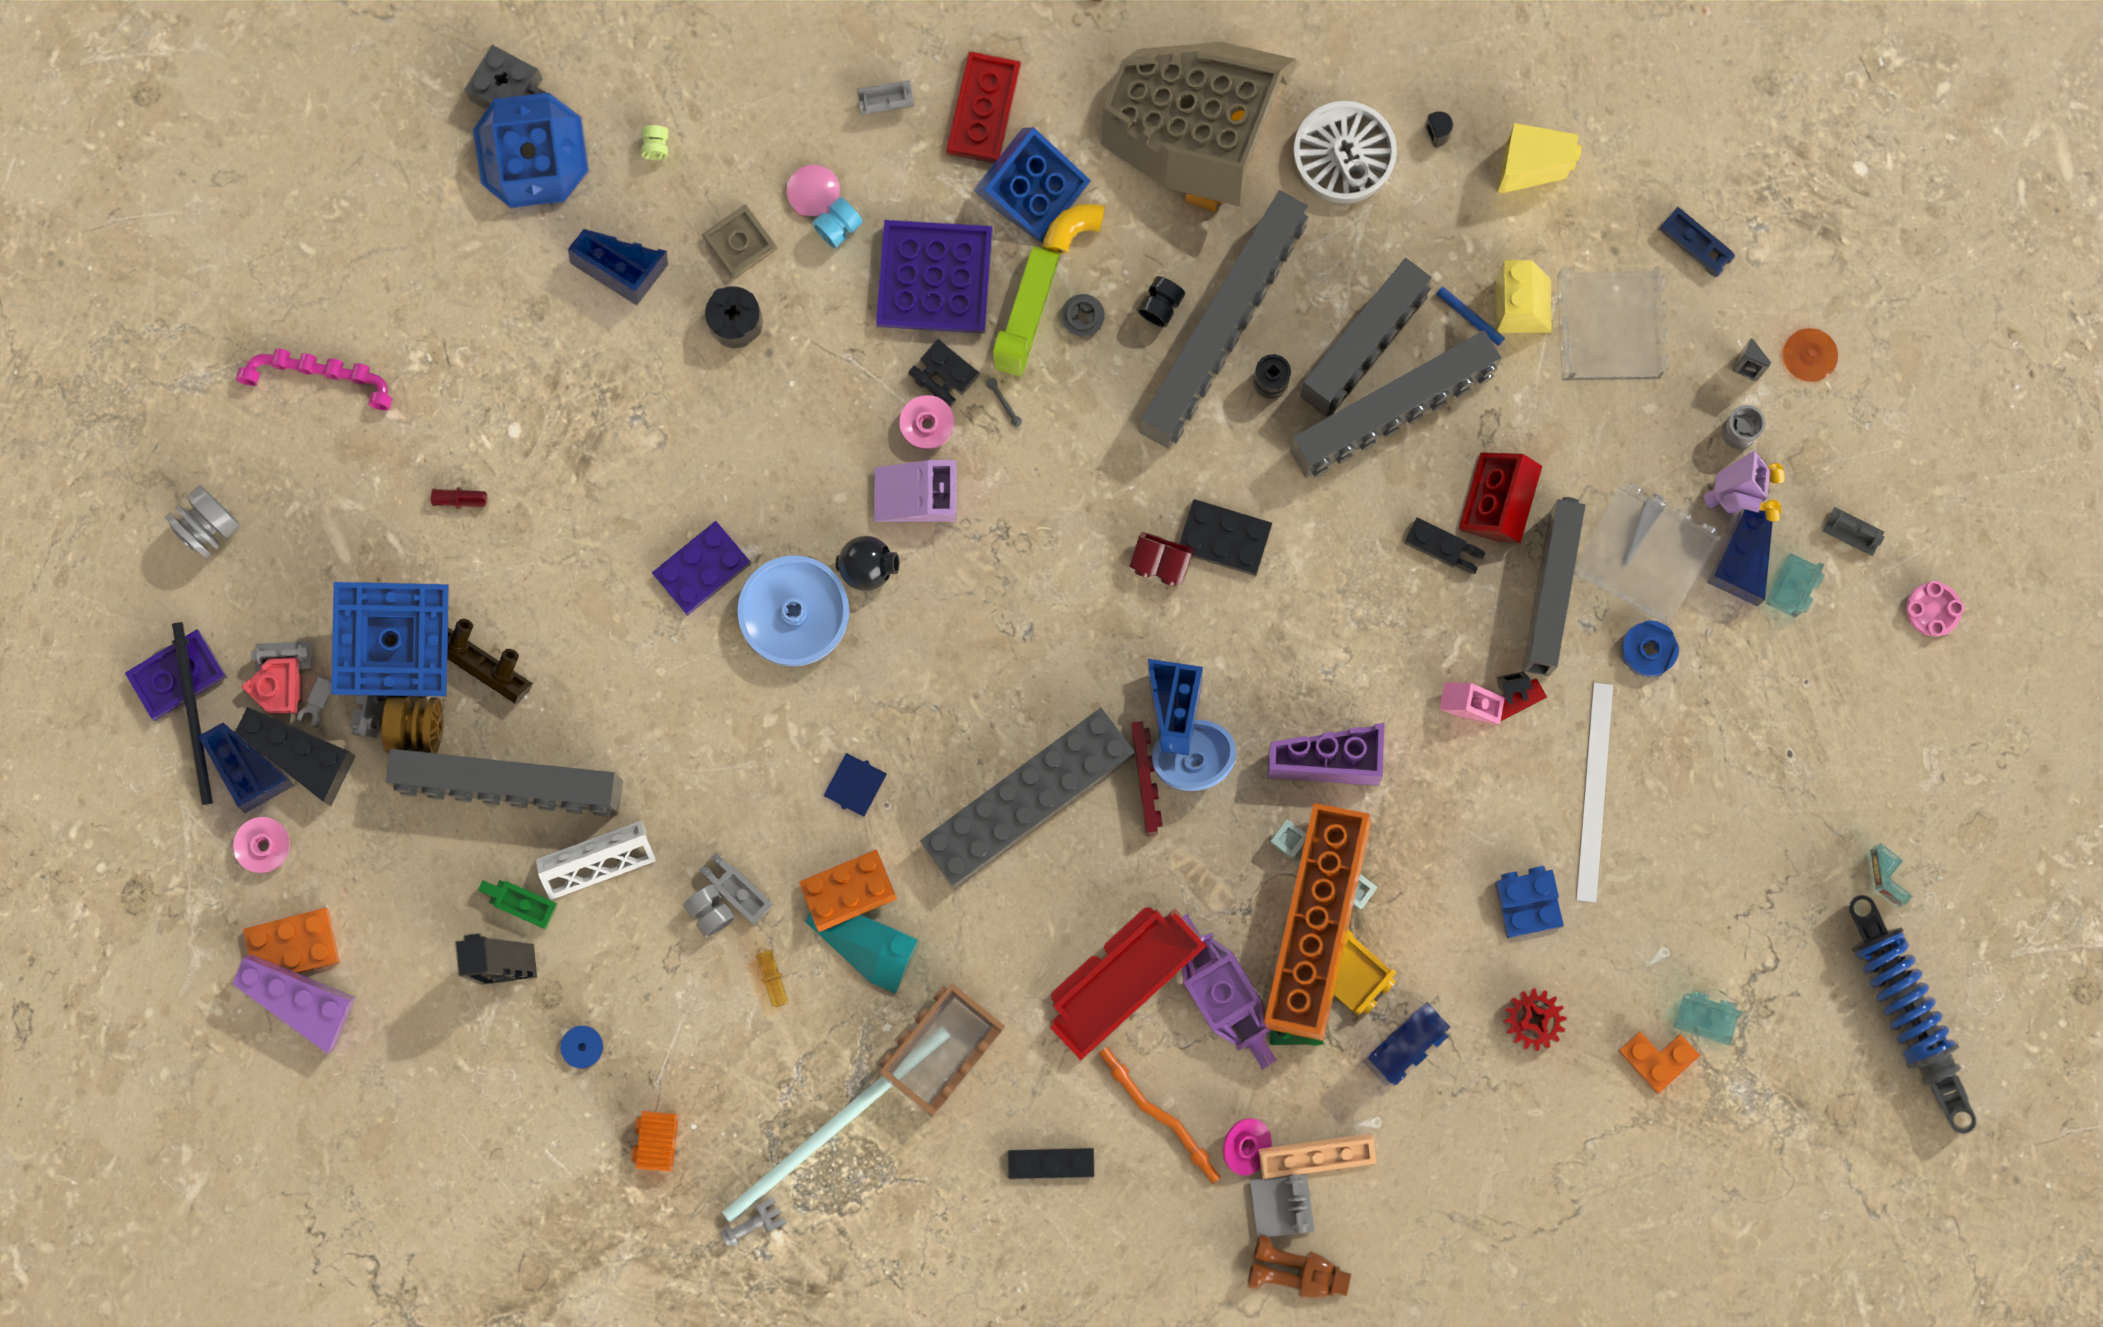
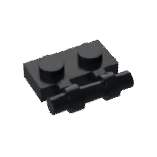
[908,339,980,407]

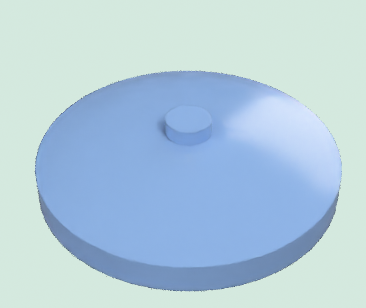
[738,555,850,666]

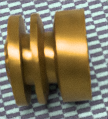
[382,696,444,754]

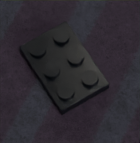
[1180,499,1272,576]

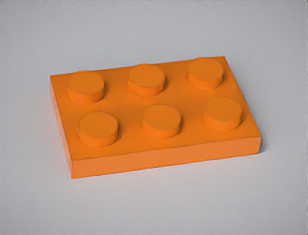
[799,849,897,932]
[243,908,340,974]

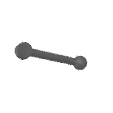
[987,378,1022,427]

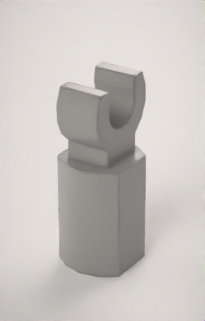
[297,677,332,728]

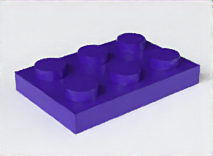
[652,521,752,616]
[125,629,227,721]

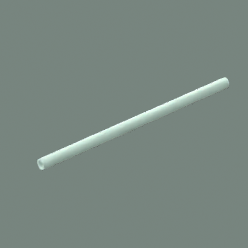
[722,1026,951,1222]

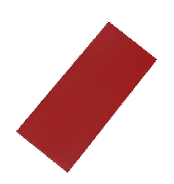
[1501,678,1548,721]

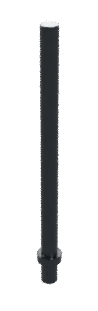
[172,622,213,805]

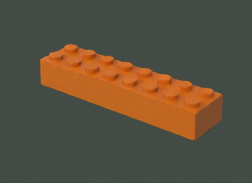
[1264,803,1372,1041]

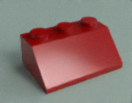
[1458,452,1543,543]

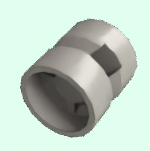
[1721,405,1765,449]
[683,885,735,938]

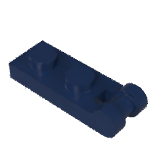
[1659,207,1735,277]

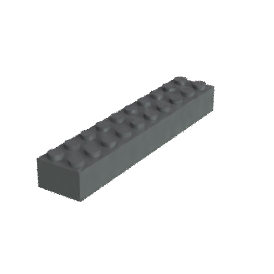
[1140,190,1309,449]

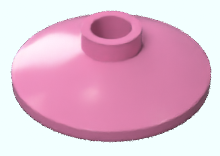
[899,395,954,449]
[233,817,290,873]

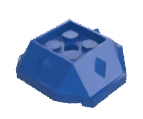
[473,93,589,208]

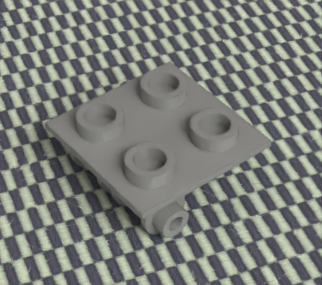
[1250,1174,1314,1238]

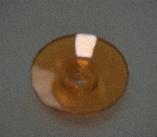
[1783,328,1838,382]

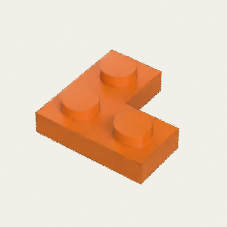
[1618,1031,1701,1094]

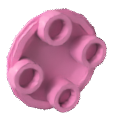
[787,165,840,216]
[1906,581,1964,637]

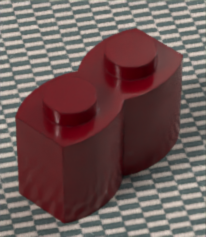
[1129,532,1194,586]

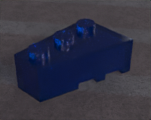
[568,229,668,305]
[198,722,295,813]
[1362,1002,1451,1086]

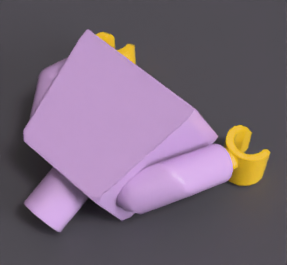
[1704,451,1785,522]

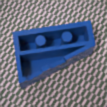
[1148,659,1203,756]

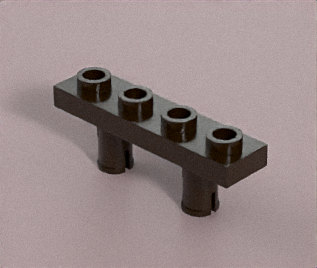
[447,619,533,704]

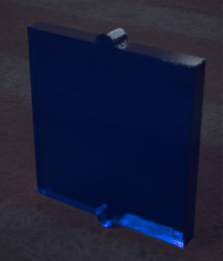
[824,753,887,817]

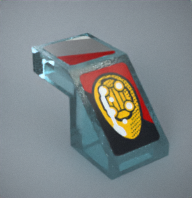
[1870,843,1913,908]

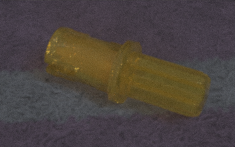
[756,950,788,1008]

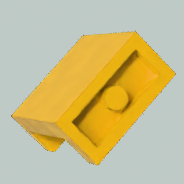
[1333,929,1397,1017]

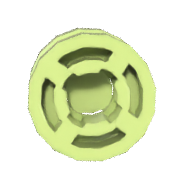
[641,125,668,160]

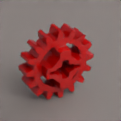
[1503,989,1567,1051]

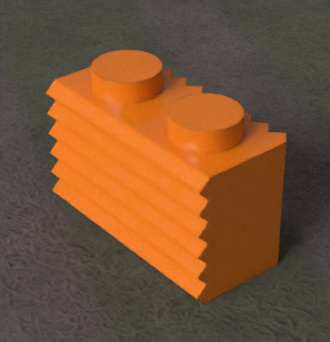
[631,1111,679,1172]

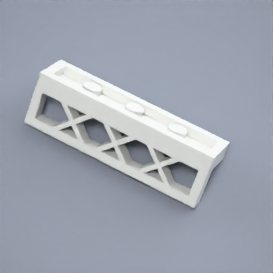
[536,820,656,900]

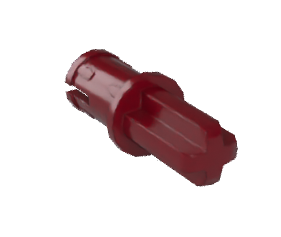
[431,487,488,509]

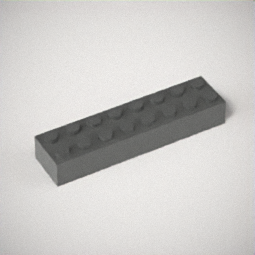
[1290,330,1501,478]
[920,708,1135,889]
[386,749,623,817]

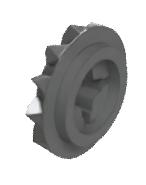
[1061,294,1105,338]

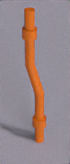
[1099,1046,1221,1184]

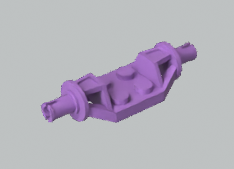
[1183,914,1277,1070]

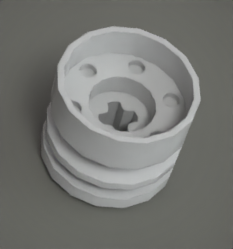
[165,485,241,559]

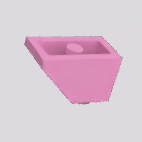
[1440,682,1505,724]

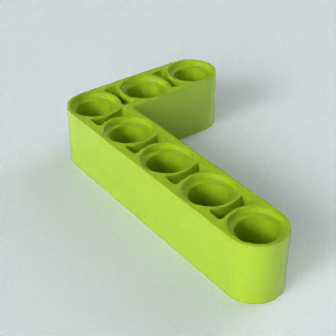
[993,246,1060,377]

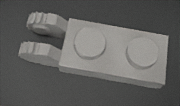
[699,853,773,925]

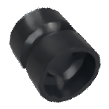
[1137,276,1186,328]
[1253,354,1291,399]

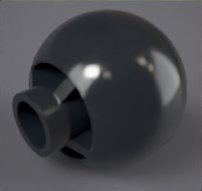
[835,536,900,591]

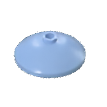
[1152,720,1236,791]

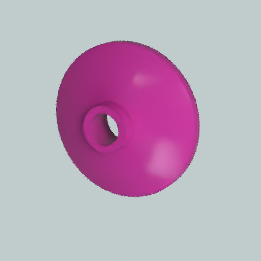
[1223,1118,1272,1175]

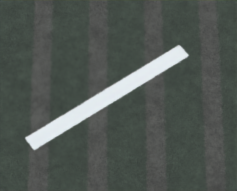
[1577,683,1613,903]

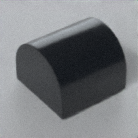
[1425,111,1453,148]

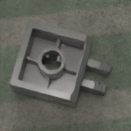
[465,45,547,109]

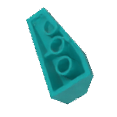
[805,912,919,994]

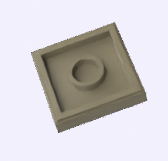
[701,204,777,279]

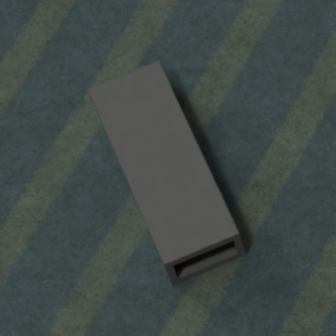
[1522,497,1586,676]

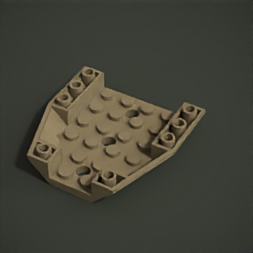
[1101,42,1297,207]

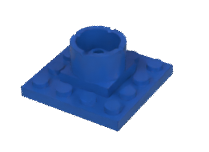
[331,582,449,697]

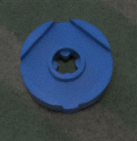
[1621,620,1679,677]

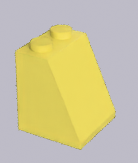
[1498,123,1582,193]
[1496,260,1552,333]

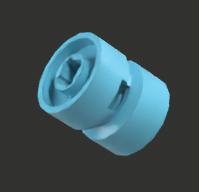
[812,197,863,249]

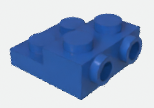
[1494,866,1564,938]

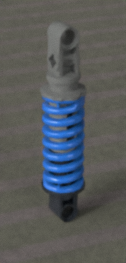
[1849,895,1976,1134]

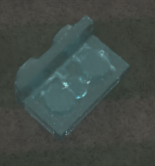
[1765,553,1825,618]
[1673,990,1743,1046]

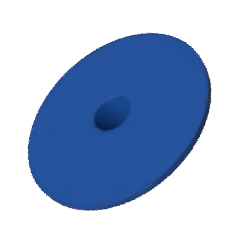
[560,1026,603,1068]

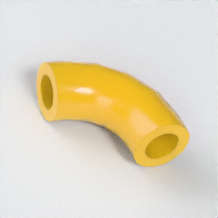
[1042,204,1105,255]

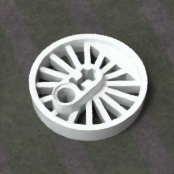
[1294,101,1397,204]

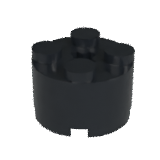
[705,286,763,348]

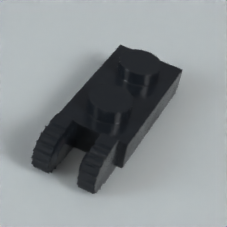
[1404,517,1485,574]

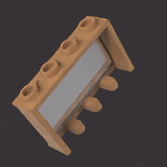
[879,983,1005,1118]

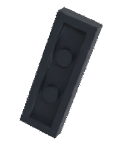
[1008,1148,1095,1179]

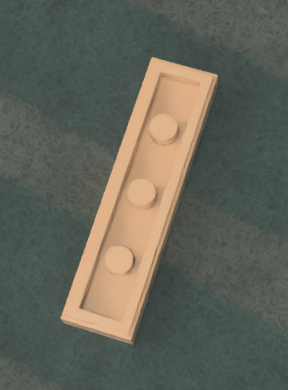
[1259,1133,1376,1179]

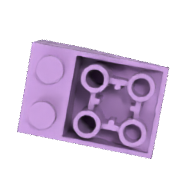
[874,460,957,522]

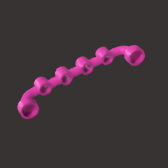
[236,348,393,411]

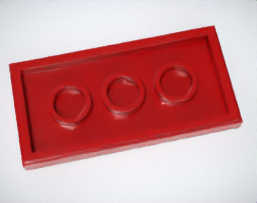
[946,51,1021,163]

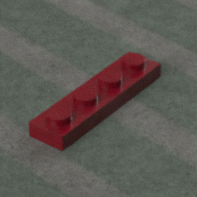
[1131,721,1163,836]

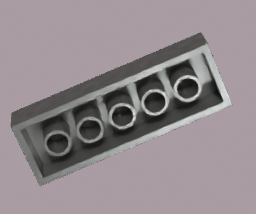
[1300,257,1432,417]

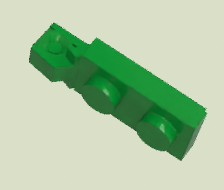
[478,880,558,930]

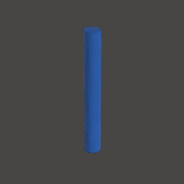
[1436,286,1505,346]

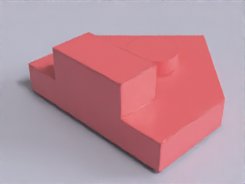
[241,657,302,715]

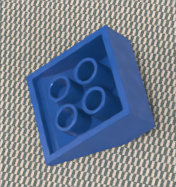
[974,127,1091,243]

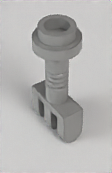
[720,1197,787,1247]

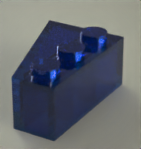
[1707,509,1773,607]

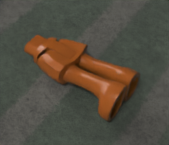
[1247,1234,1351,1298]

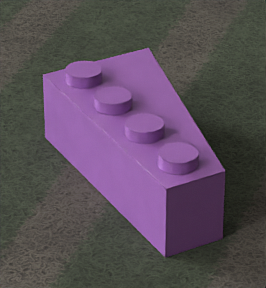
[1267,723,1385,786]
[232,954,356,1054]

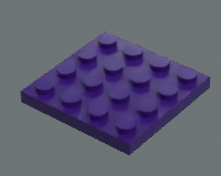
[876,220,993,334]

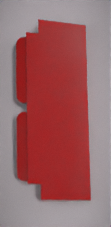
[1050,907,1207,1060]

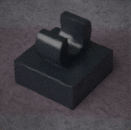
[1497,671,1531,704]

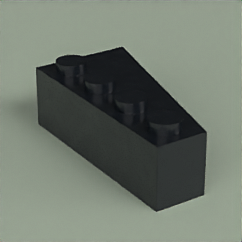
[235,707,355,806]
[455,934,537,985]

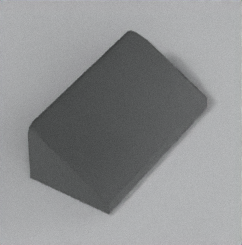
[1732,338,1771,381]

